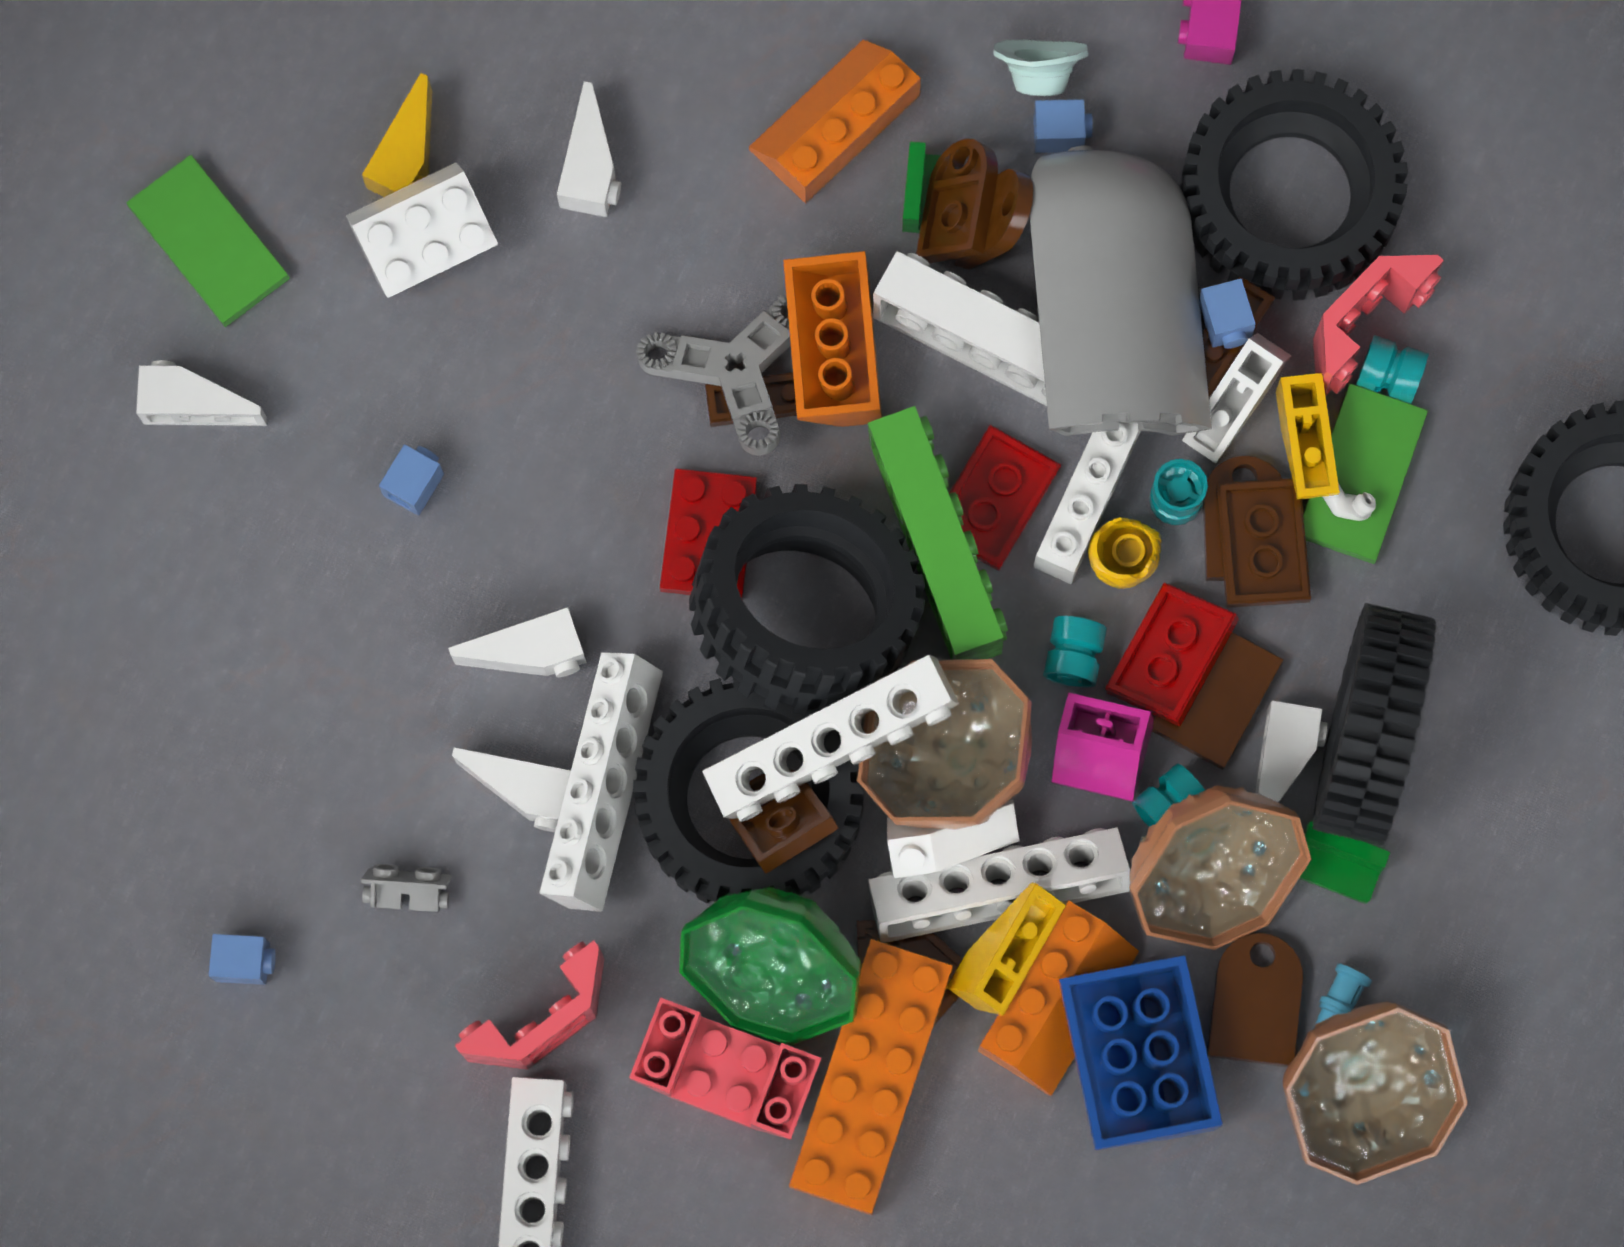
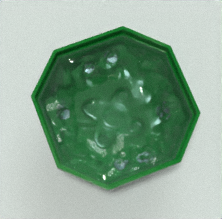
[679,887,861,1045]

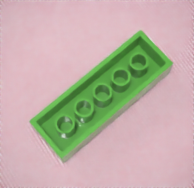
[868,406,1008,660]

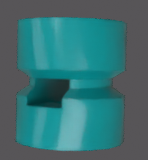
[1356,335,1429,404]
[1149,459,1208,526]
[1043,616,1107,688]
[1132,763,1205,827]

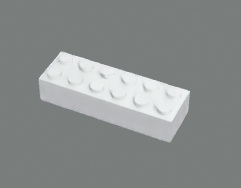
[873,251,1047,406]

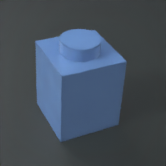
[1033,99,1093,153]
[1199,279,1256,349]
[379,444,444,516]
[209,934,276,985]

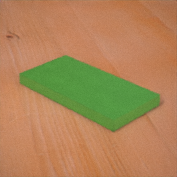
[126,155,290,327]
[1303,384,1428,564]

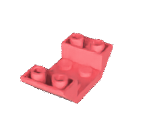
[1313,255,1444,396]
[455,940,605,1070]
[629,997,821,1140]

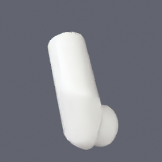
[1323,483,1376,521]

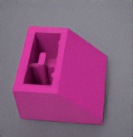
[1051,692,1154,802]

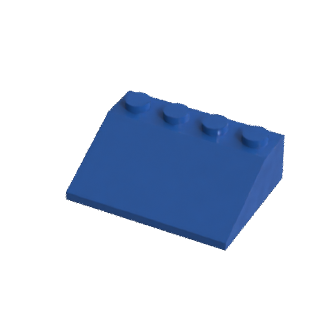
[1059,955,1223,1150]

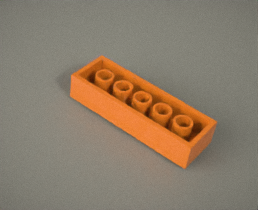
[789,939,953,1216]

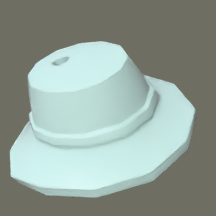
[994,40,1088,96]

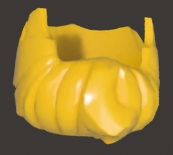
[1088,517,1162,589]

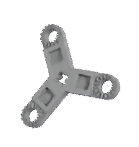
[636,293,791,455]

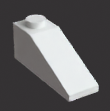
[557,81,621,217]
[1182,333,1291,464]
[136,360,267,426]
[448,607,587,678]
[1255,701,1327,803]
[452,747,571,832]
[887,800,1019,878]

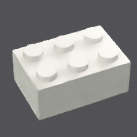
[346,162,498,298]

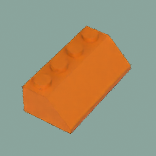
[749,39,921,204]
[783,251,882,427]
[978,901,1139,1096]

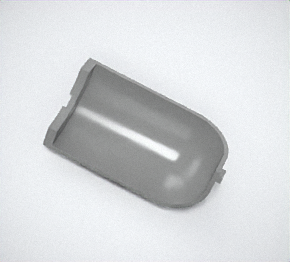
[1030,146,1212,436]

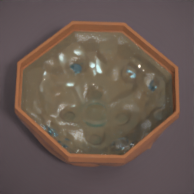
[857,659,1032,830]
[1129,785,1311,950]
[1283,1001,1468,1185]

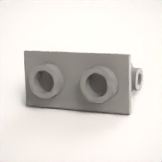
[361,864,452,912]

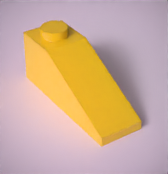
[362,73,432,197]
[1276,373,1340,499]
[946,882,1066,1016]

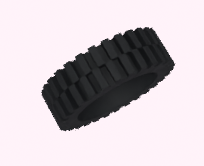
[1180,69,1408,300]
[1503,401,1624,636]
[1313,603,1436,846]
[633,678,864,904]

